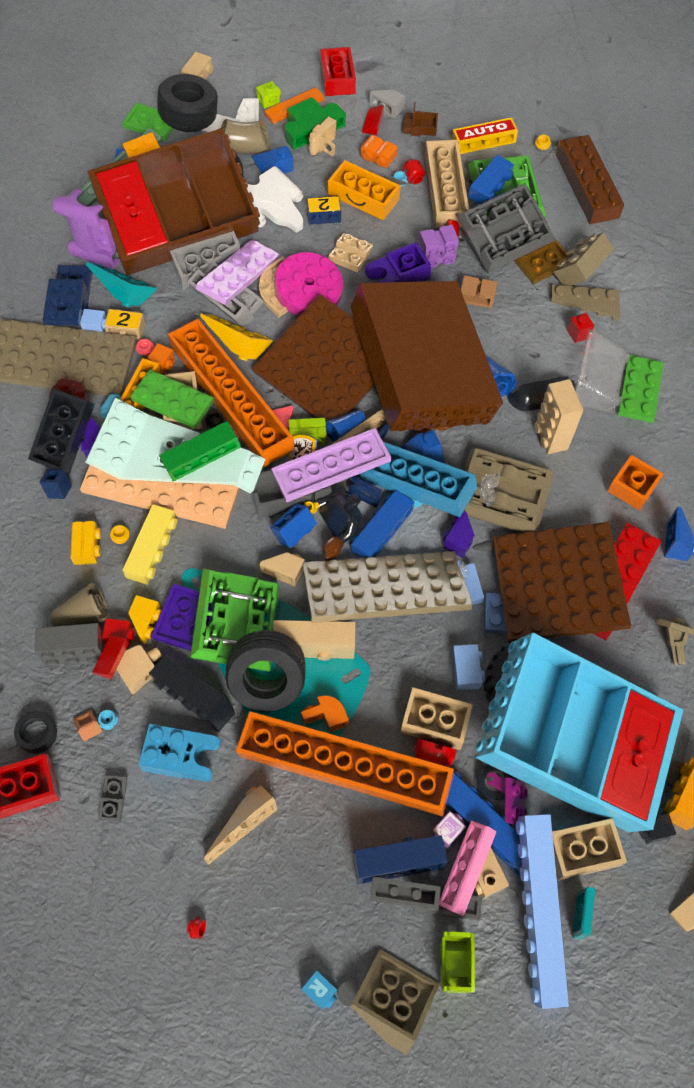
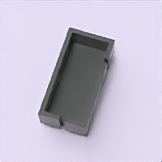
[252,470,332,518]

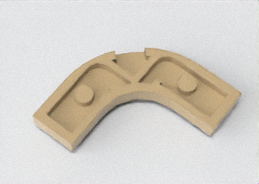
[259,256,288,318]

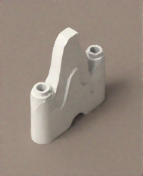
[247,166,303,233]

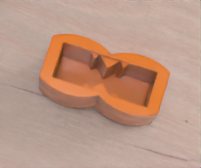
[361,135,398,168]

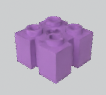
[419,225,459,268]

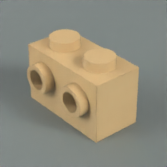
[474,847,509,899]

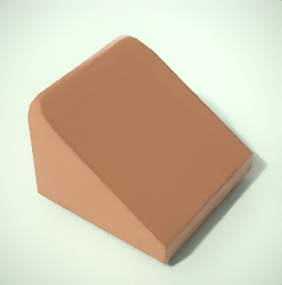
[73,710,102,741]

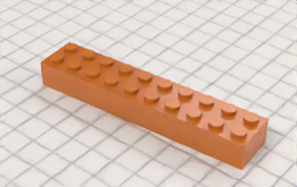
[168,319,295,468]
[236,711,454,816]

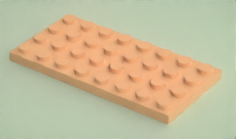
[80,443,239,529]

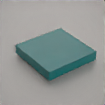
[572,887,595,940]

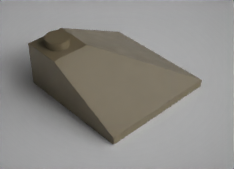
[351,949,440,1055]

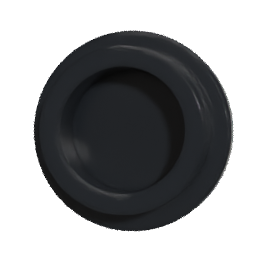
[206,411,224,429]

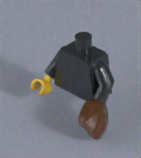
[304,493,362,561]

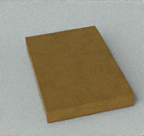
[514,240,567,285]

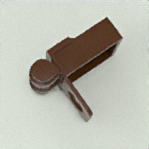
[403,102,438,136]

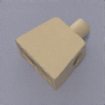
[116,645,162,695]

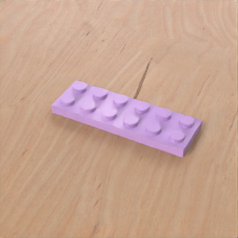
[196,239,280,305]
[271,428,391,503]

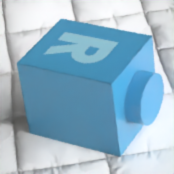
[301,971,337,1010]

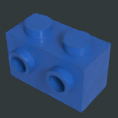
[270,503,317,548]

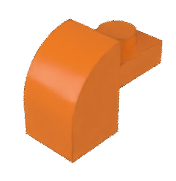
[301,696,349,733]

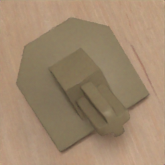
[655,617,694,665]

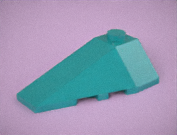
[86,262,157,308]

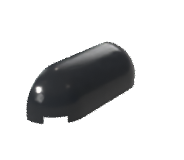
[507,376,576,411]

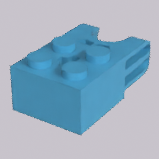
[138,724,221,782]

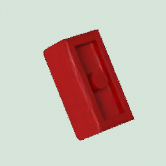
[362,105,384,135]
[92,636,129,680]

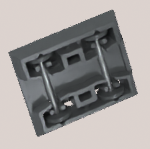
[456,183,556,273]

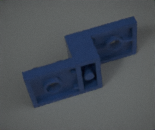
[42,265,93,326]

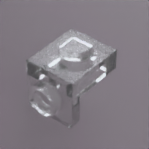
[479,473,500,506]

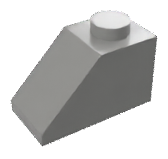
[369,89,405,119]

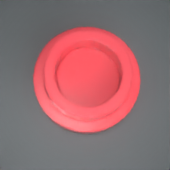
[136,339,154,356]

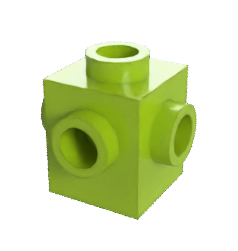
[256,81,281,109]

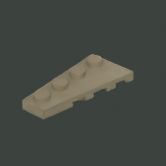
[551,284,620,321]

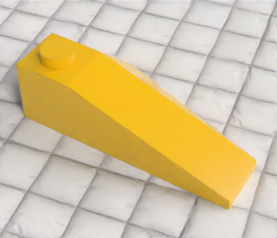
[200,313,273,361]

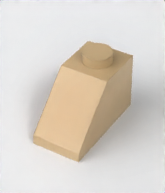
[259,552,305,587]

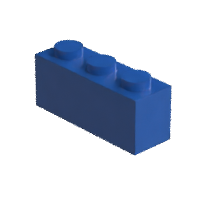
[468,155,514,204]

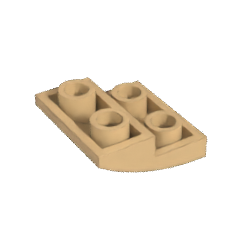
[328,233,373,273]

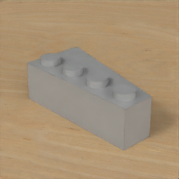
[170,231,240,290]

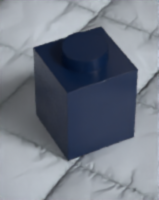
[40,469,72,499]

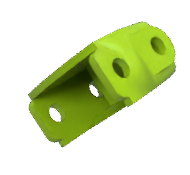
[440,932,475,993]

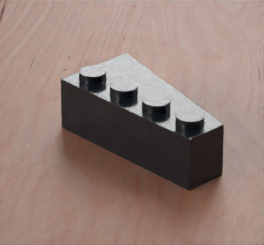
[149,655,235,732]

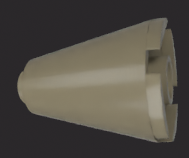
[50,583,110,627]

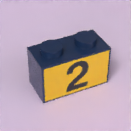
[307,196,341,225]

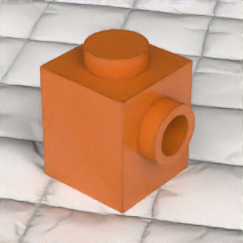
[147,343,175,375]

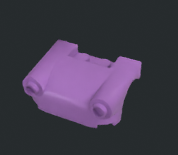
[53,189,120,270]

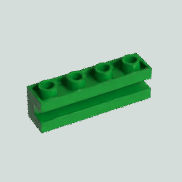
[159,421,241,482]

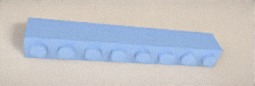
[516,815,569,1009]

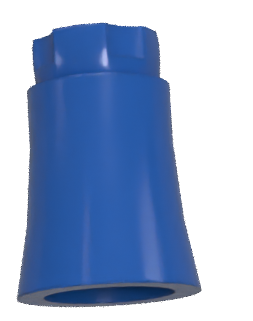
[326,410,367,442]

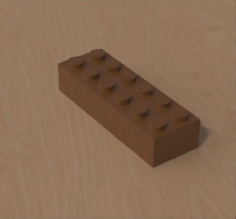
[556,135,624,224]

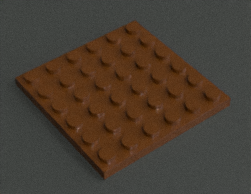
[252,294,375,430]
[493,522,631,643]

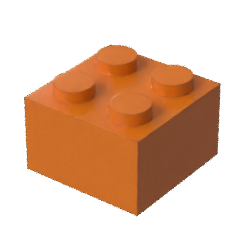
[607,455,664,511]

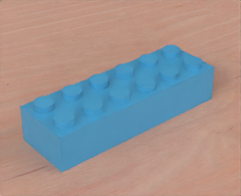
[360,442,477,517]

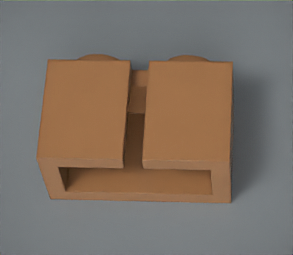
[461,276,497,308]

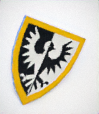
[288,435,317,460]

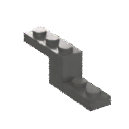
[370,877,482,921]

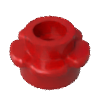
[187,916,206,939]

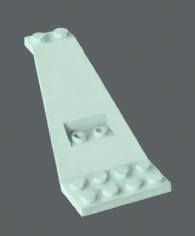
[85,398,265,493]

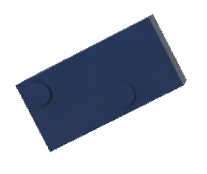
[353,835,448,885]

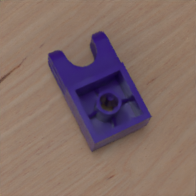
[365,242,431,283]

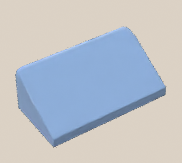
[461,563,484,605]

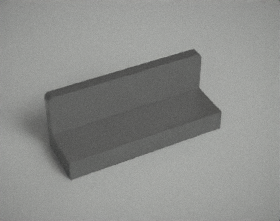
[665,722,690,788]

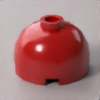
[414,738,457,768]

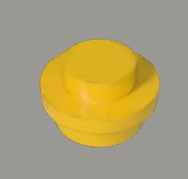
[535,135,551,150]
[110,525,130,544]

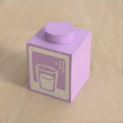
[431,812,466,849]

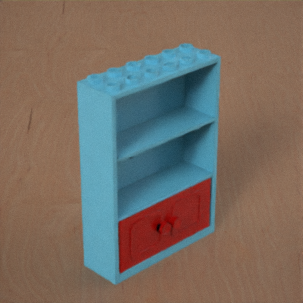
[475,633,683,832]

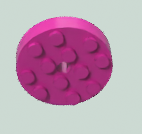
[274,252,343,316]

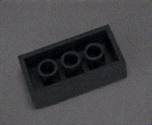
[28,389,95,473]

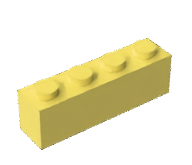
[123,504,177,585]

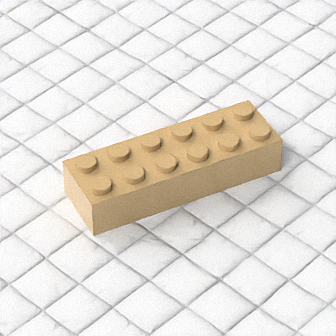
[425,140,469,228]

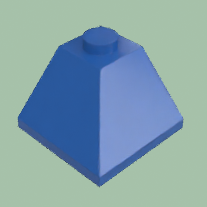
[252,146,293,174]
[401,430,445,464]
[664,507,694,561]

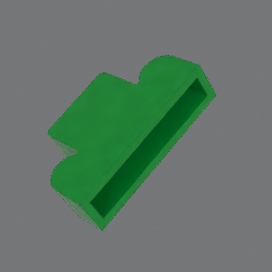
[285,97,346,150]

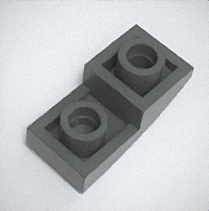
[98,775,128,822]

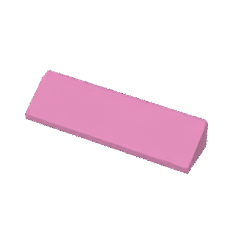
[439,820,496,916]

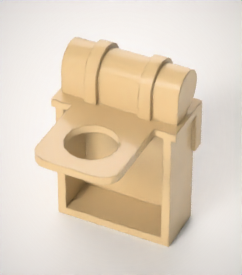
[309,117,336,156]

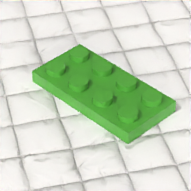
[618,355,664,423]
[130,370,214,429]

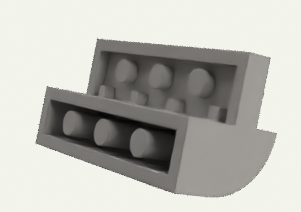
[187,262,264,326]

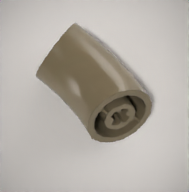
[221,119,271,154]

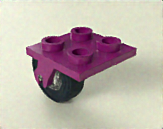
[477,764,528,825]

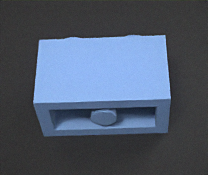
[451,644,485,691]

